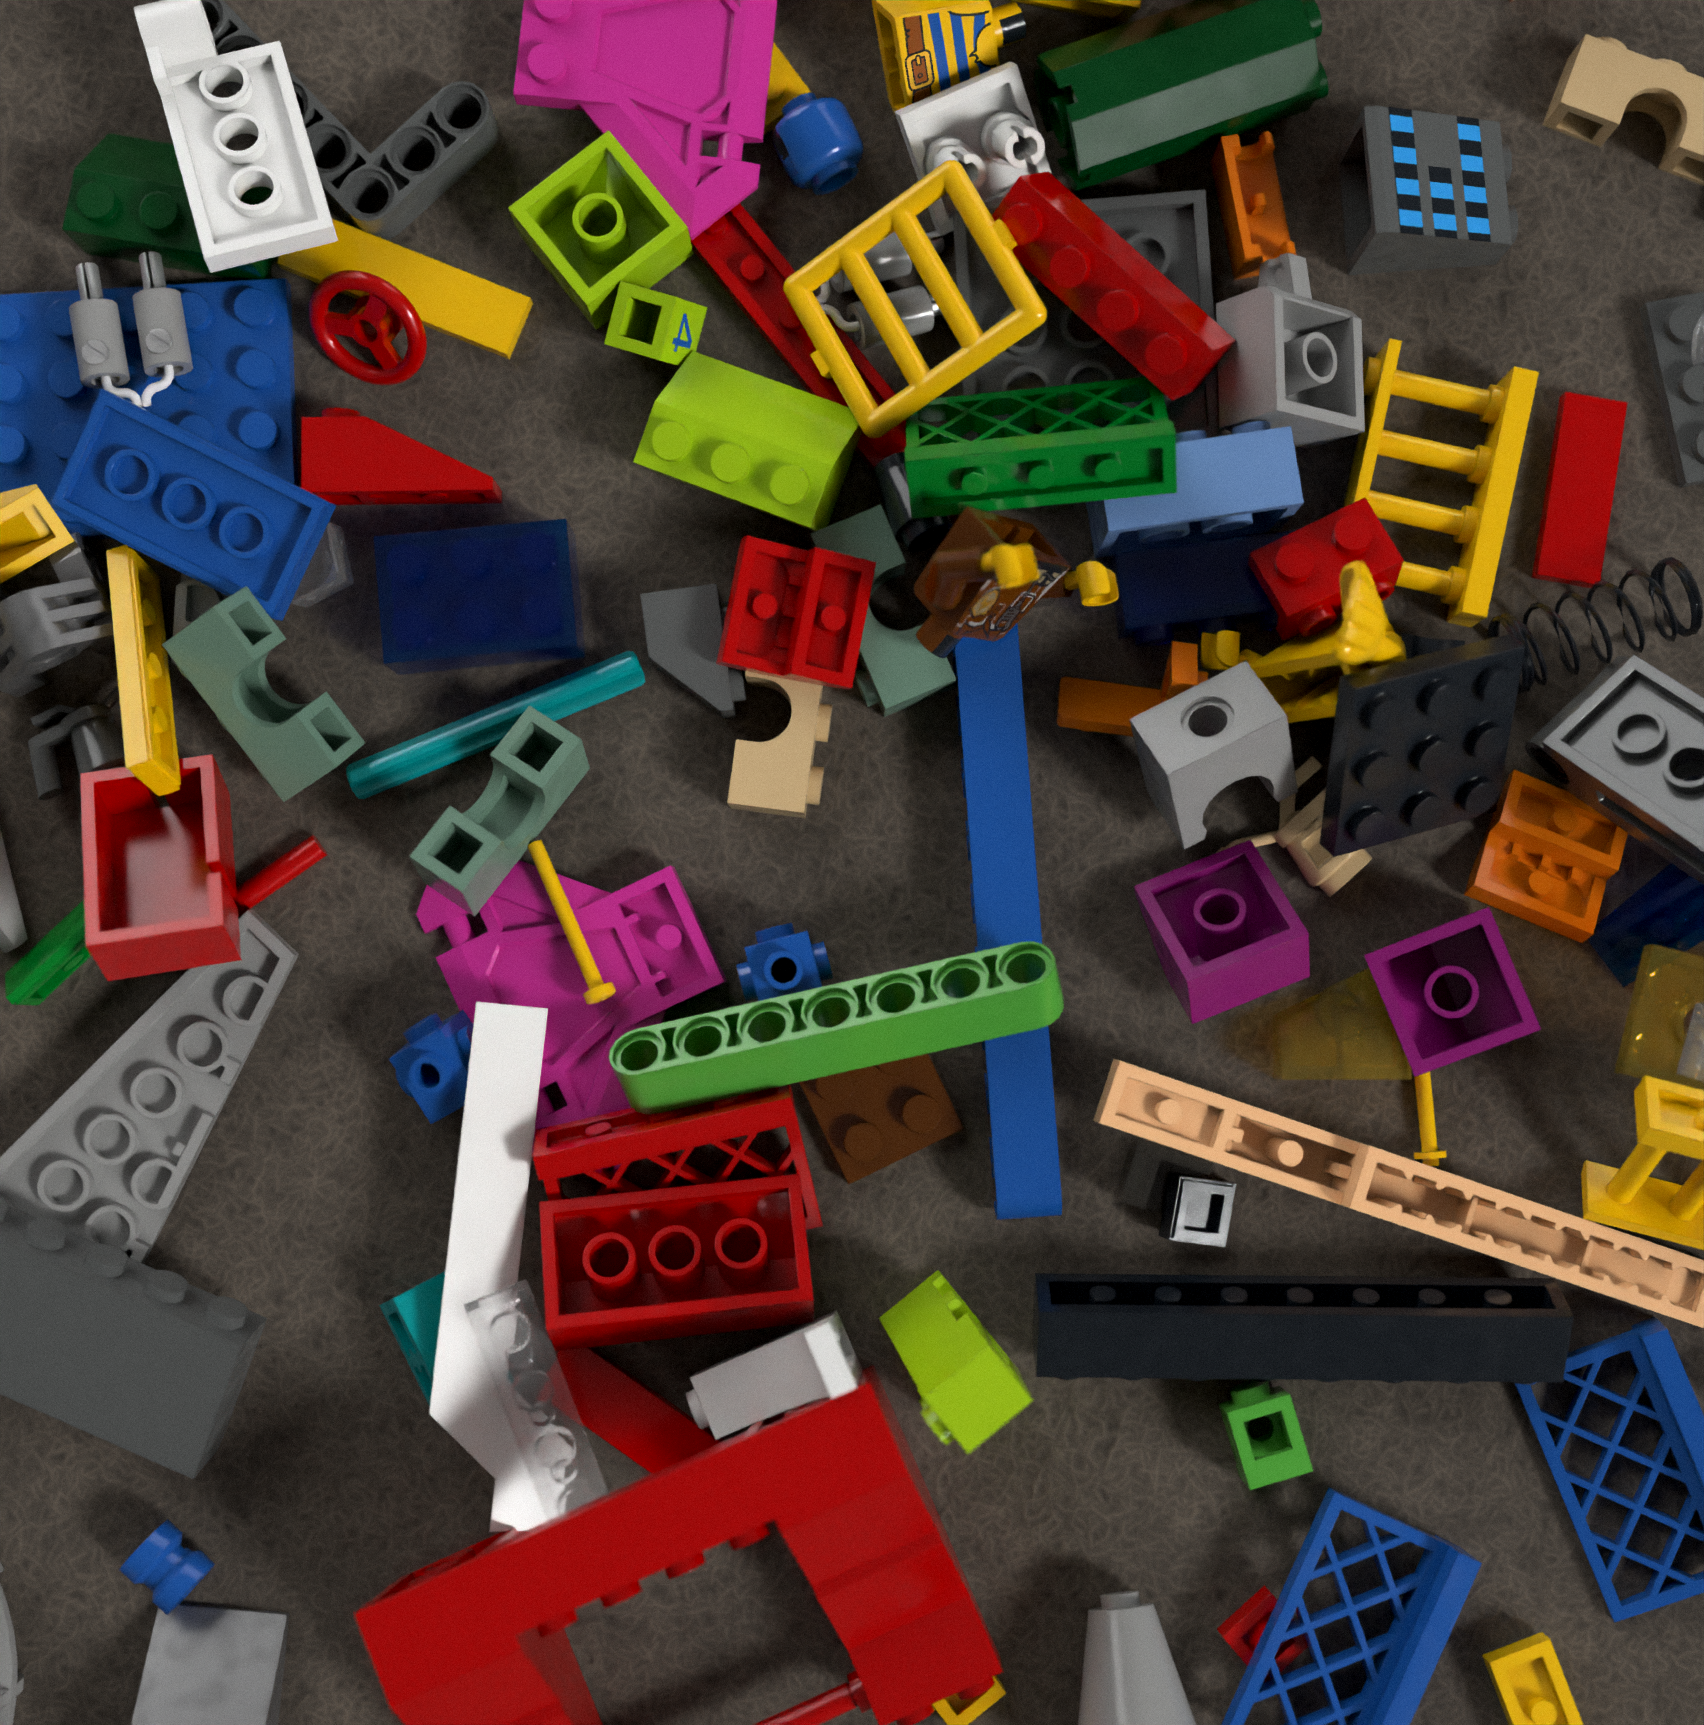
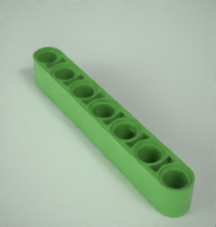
[609,941,1064,1114]

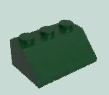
[62,133,274,281]

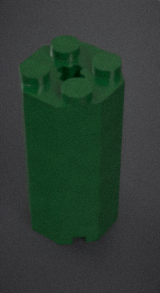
[1033,0,1328,191]

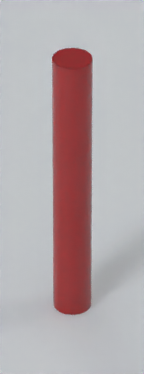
[233,835,328,917]

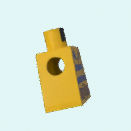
[872,0,1026,113]

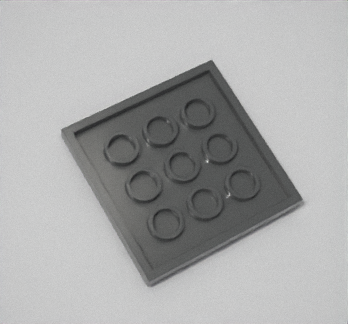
[953,190,1222,441]

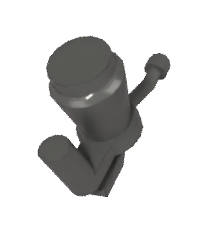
[28,685,126,801]

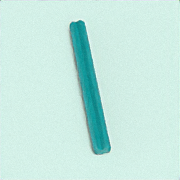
[346,651,646,799]

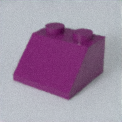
[1134,839,1310,1024]
[1364,907,1541,1077]

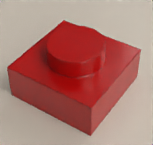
[1217,1585,1308,1683]

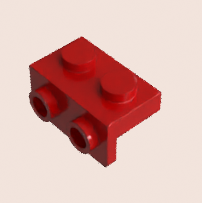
[1248,497,1404,640]

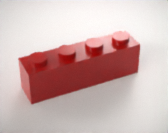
[992,172,1236,401]

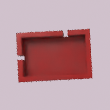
[80,754,241,981]

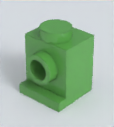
[1218,1380,1313,1490]

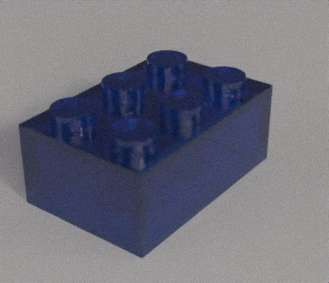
[374,519,586,675]

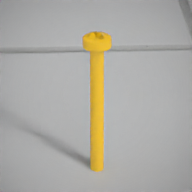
[528,840,616,1005]

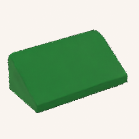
[5,900,92,1005]

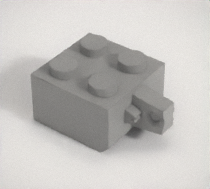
[1216,253,1365,448]

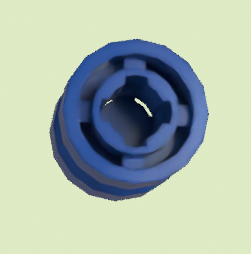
[119,1520,215,1615]

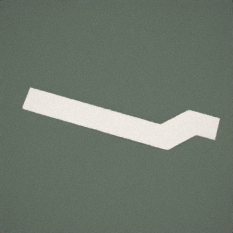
[429,1002,569,1532]

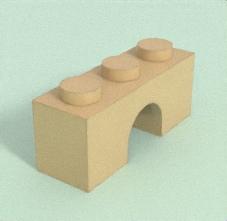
[1543,34,1704,186]
[727,671,833,818]

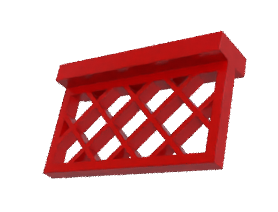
[532,1084,823,1230]

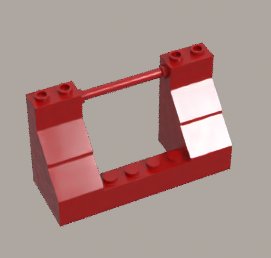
[354,1365,1003,1725]

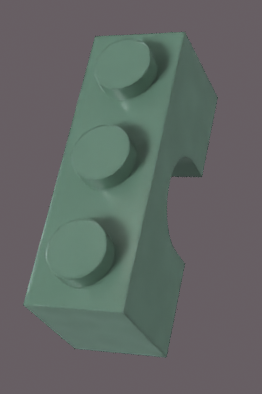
[810,504,956,717]
[162,586,365,802]
[409,705,590,917]

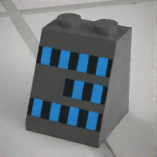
[1337,106,1518,275]

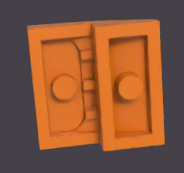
[1464,769,1628,943]

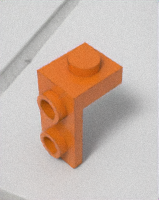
[1056,641,1208,737]

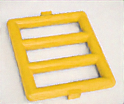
[783,160,1047,439]

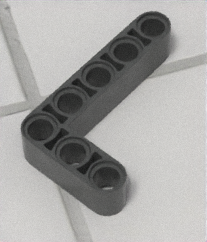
[201,0,499,240]

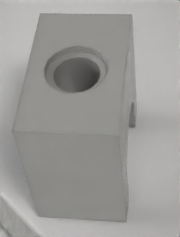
[1129,661,1298,849]

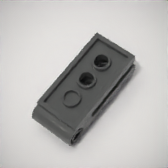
[1525,655,1704,885]

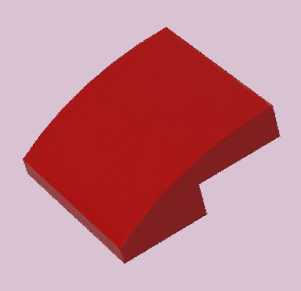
[716,535,876,689]

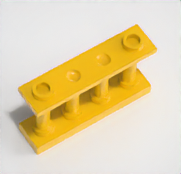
[1343,338,1539,628]
[1581,1075,1704,1250]

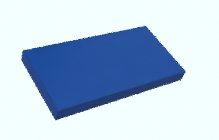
[49,388,337,621]

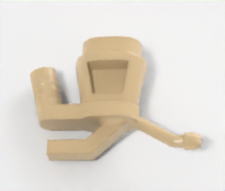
[1216,756,1373,897]

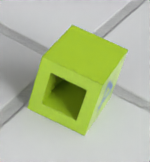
[604,281,708,366]

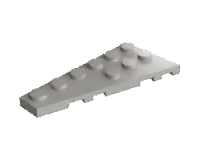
[0,909,299,1264]

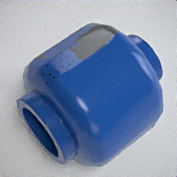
[772,93,864,195]

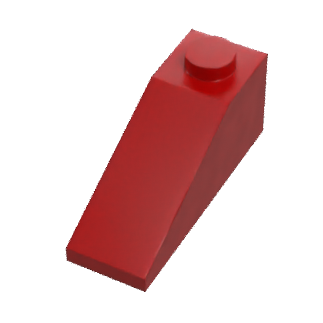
[301,408,502,506]

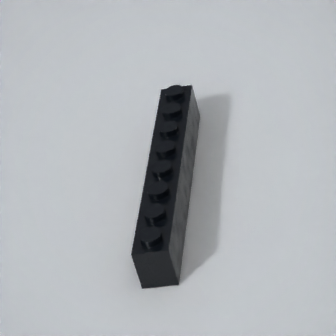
[1033,1273,1574,1385]

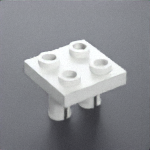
[895,61,1052,235]

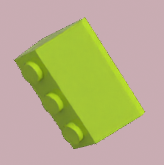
[633,351,862,531]

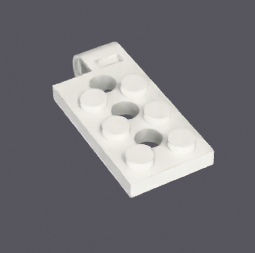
[134,0,338,273]

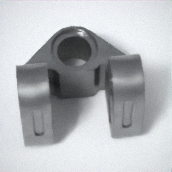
[0,532,115,697]

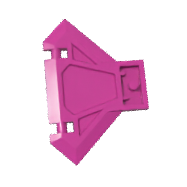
[513,0,778,240]
[416,860,727,1170]

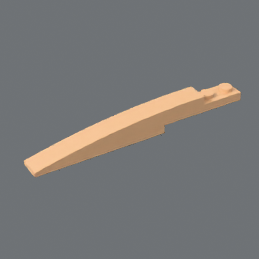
[1093,1059,1704,1328]

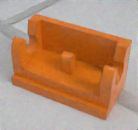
[1211,131,1297,280]

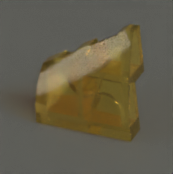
[1273,968,1412,1080]

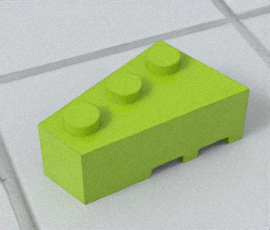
[879,1270,1033,1454]

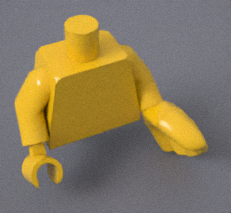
[1200,561,1407,723]

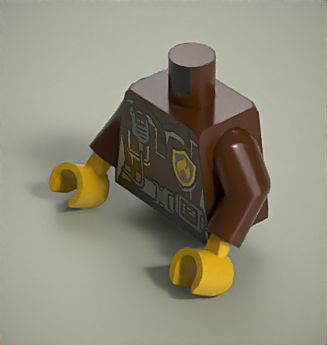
[914,507,1119,658]

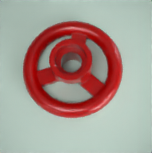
[309,270,427,385]

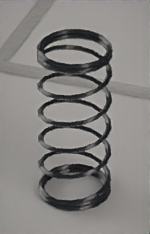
[1488,557,1704,694]

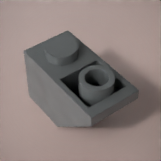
[640,584,746,719]

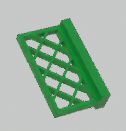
[905,377,1177,519]

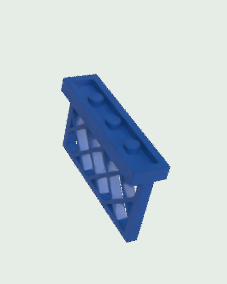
[1515,1316,1704,1623]
[1221,1487,1482,1725]

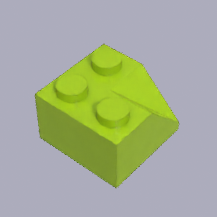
[508,130,693,330]

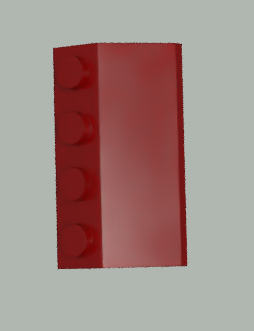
[539,1174,814,1351]

